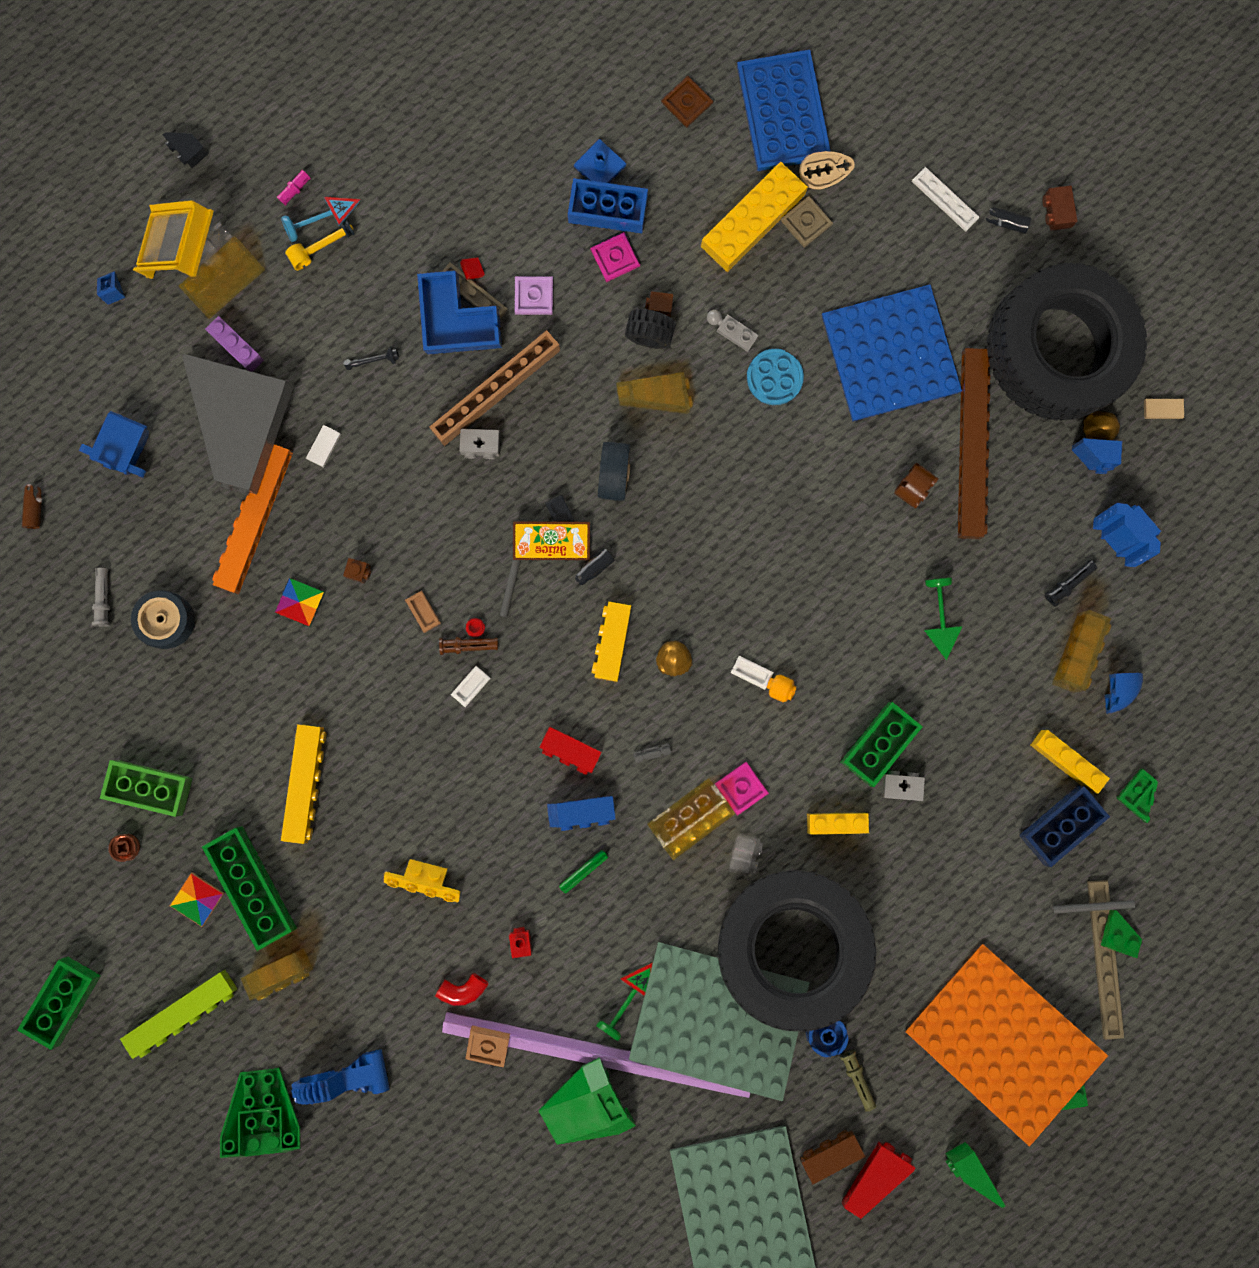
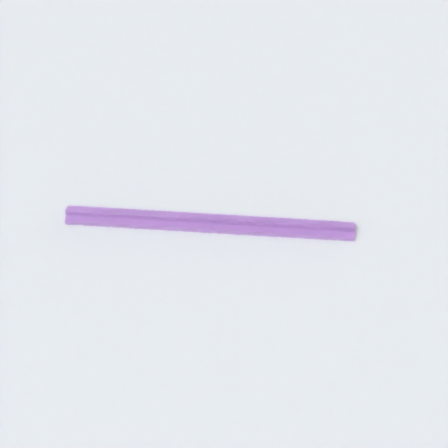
[442,1012,750,1098]

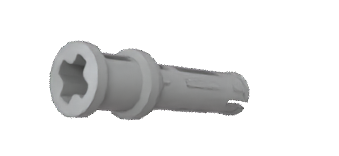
[92,568,110,627]

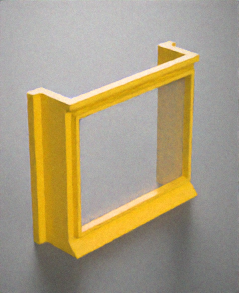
[133,200,214,279]

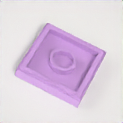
[515,276,553,315]

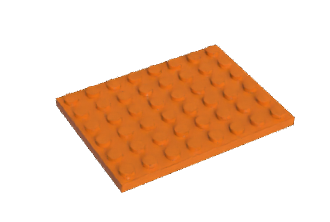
[905,944,1108,1147]

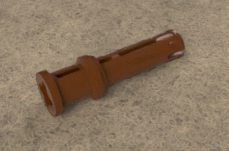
[439,637,498,655]

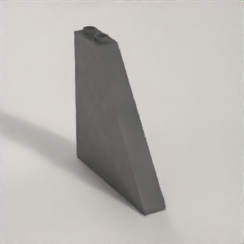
[183,354,293,496]

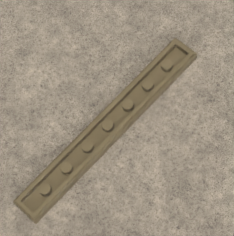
[1087,880,1124,1040]

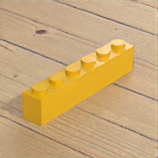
[281,724,326,844]

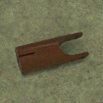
[22,484,42,529]

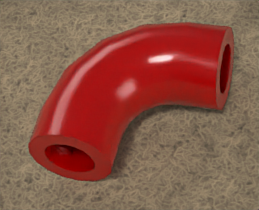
[435,973,489,1006]

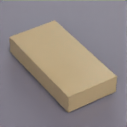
[1144,399,1184,419]

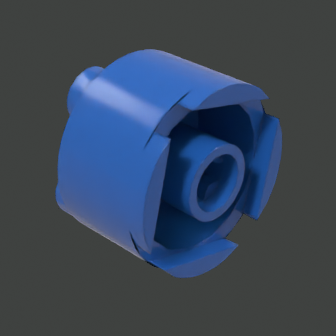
[806,1020,848,1057]

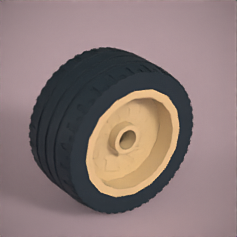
[598,442,630,501]
[131,590,195,649]

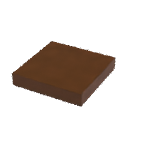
[661,76,714,128]

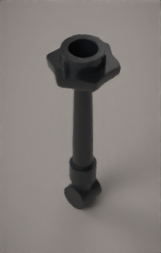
[343,346,399,370]

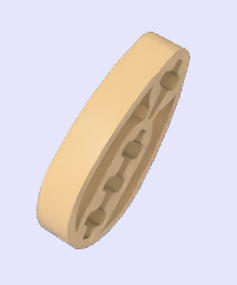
[799,151,854,190]

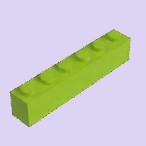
[120,970,237,1059]

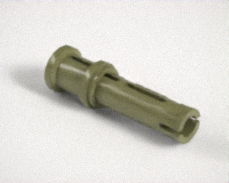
[839,1049,877,1112]

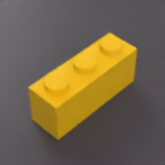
[807,813,869,834]

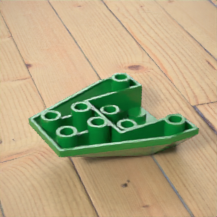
[539,1057,636,1145]
[220,1068,301,1158]

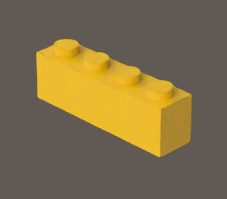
[592,601,631,682]
[1030,730,1110,794]

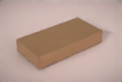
[405,590,441,633]

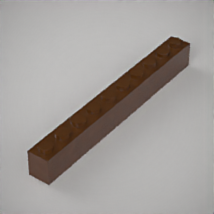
[958,348,991,539]

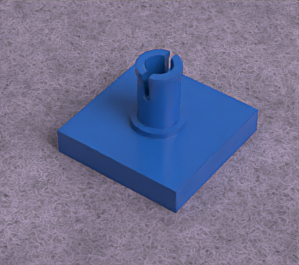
[574,139,626,183]

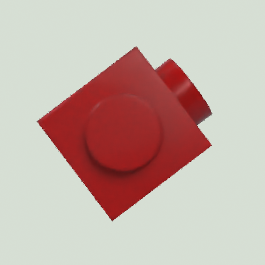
[509,927,532,958]

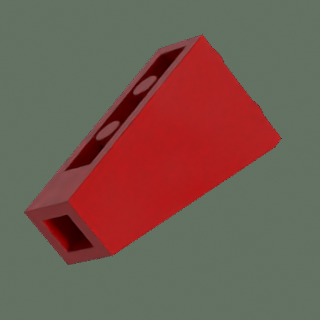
[841,1141,915,1219]

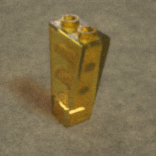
[616,372,693,414]

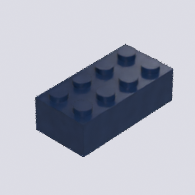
[1019,786,1110,867]

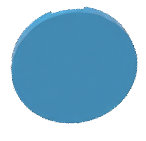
[747,349,804,405]

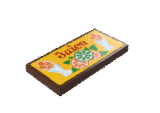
[513,521,590,560]

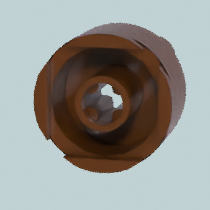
[894,462,939,509]

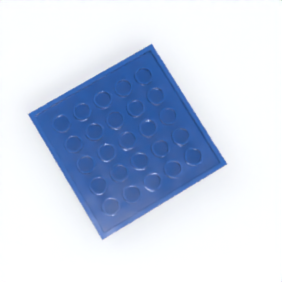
[822,285,962,422]

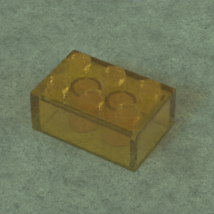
[240,948,313,1001]

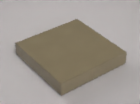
[780,196,833,248]

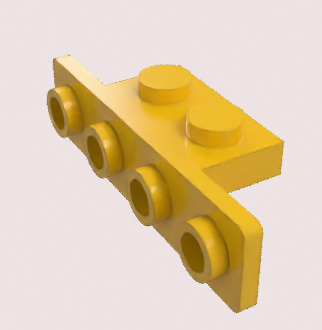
[384,859,460,902]

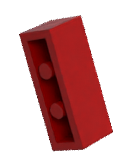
[539,727,602,775]

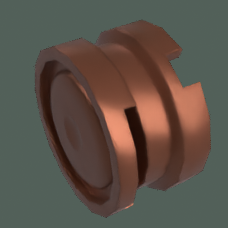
[109,834,140,862]

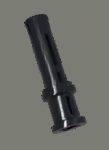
[1044,560,1097,607]

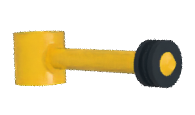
[285,221,355,270]

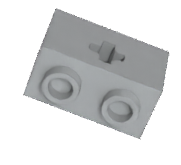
[460,429,500,459]
[881,771,925,801]

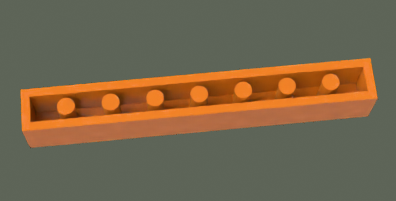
[213,445,293,594]

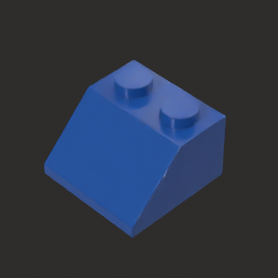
[1072,438,1122,474]

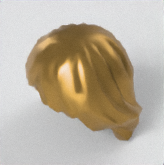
[1083,411,1120,440]
[656,641,692,677]

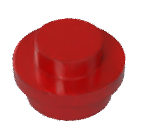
[466,618,485,637]

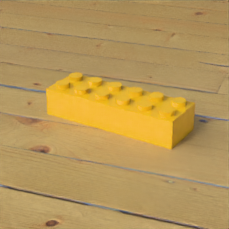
[701,162,808,272]

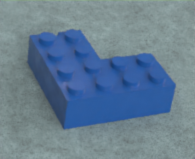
[417,271,502,354]

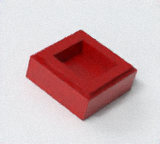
[460,258,485,280]

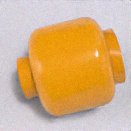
[767,674,797,702]

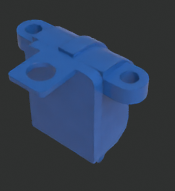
[79,411,149,478]

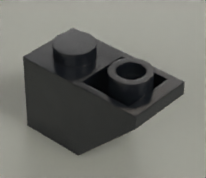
[162,132,208,168]

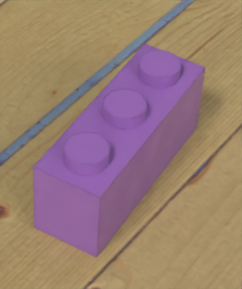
[205,316,264,372]

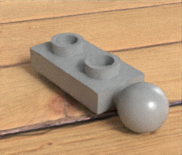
[707,310,759,352]

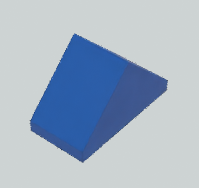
[97,271,125,305]

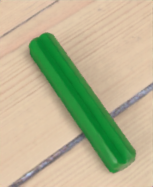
[559,850,608,893]

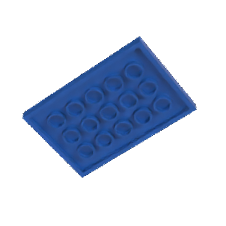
[737,50,831,171]

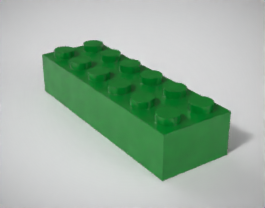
[202,826,297,951]

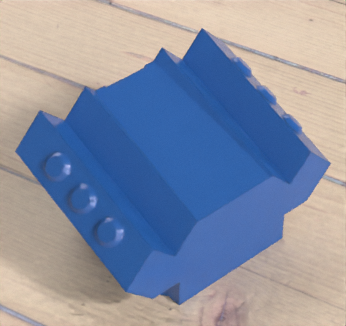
[1093,503,1161,567]

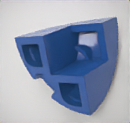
[1105,673,1143,714]

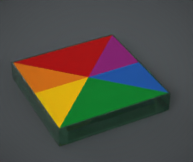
[274,578,326,627]

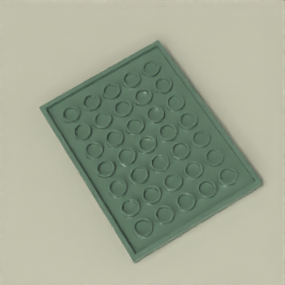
[628,942,809,1101]
[670,1125,816,1268]

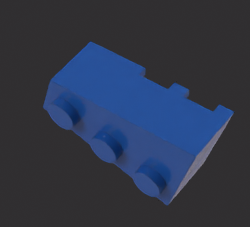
[547,796,616,831]

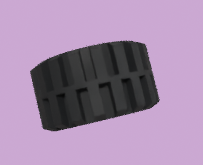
[625,309,676,349]

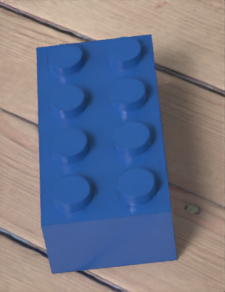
[568,178,648,233]

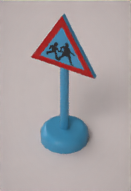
[281,197,361,242]

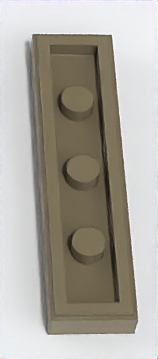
[442,263,508,318]

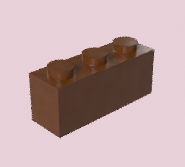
[800,1130,865,1185]

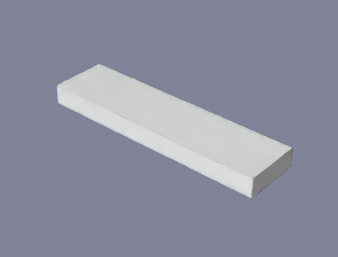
[912,167,979,232]

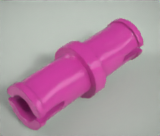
[277,170,311,206]

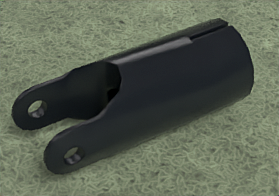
[986,207,1031,234]
[575,548,615,585]

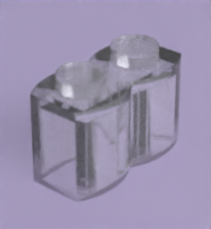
[727,832,763,877]

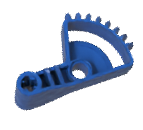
[292,1049,390,1105]

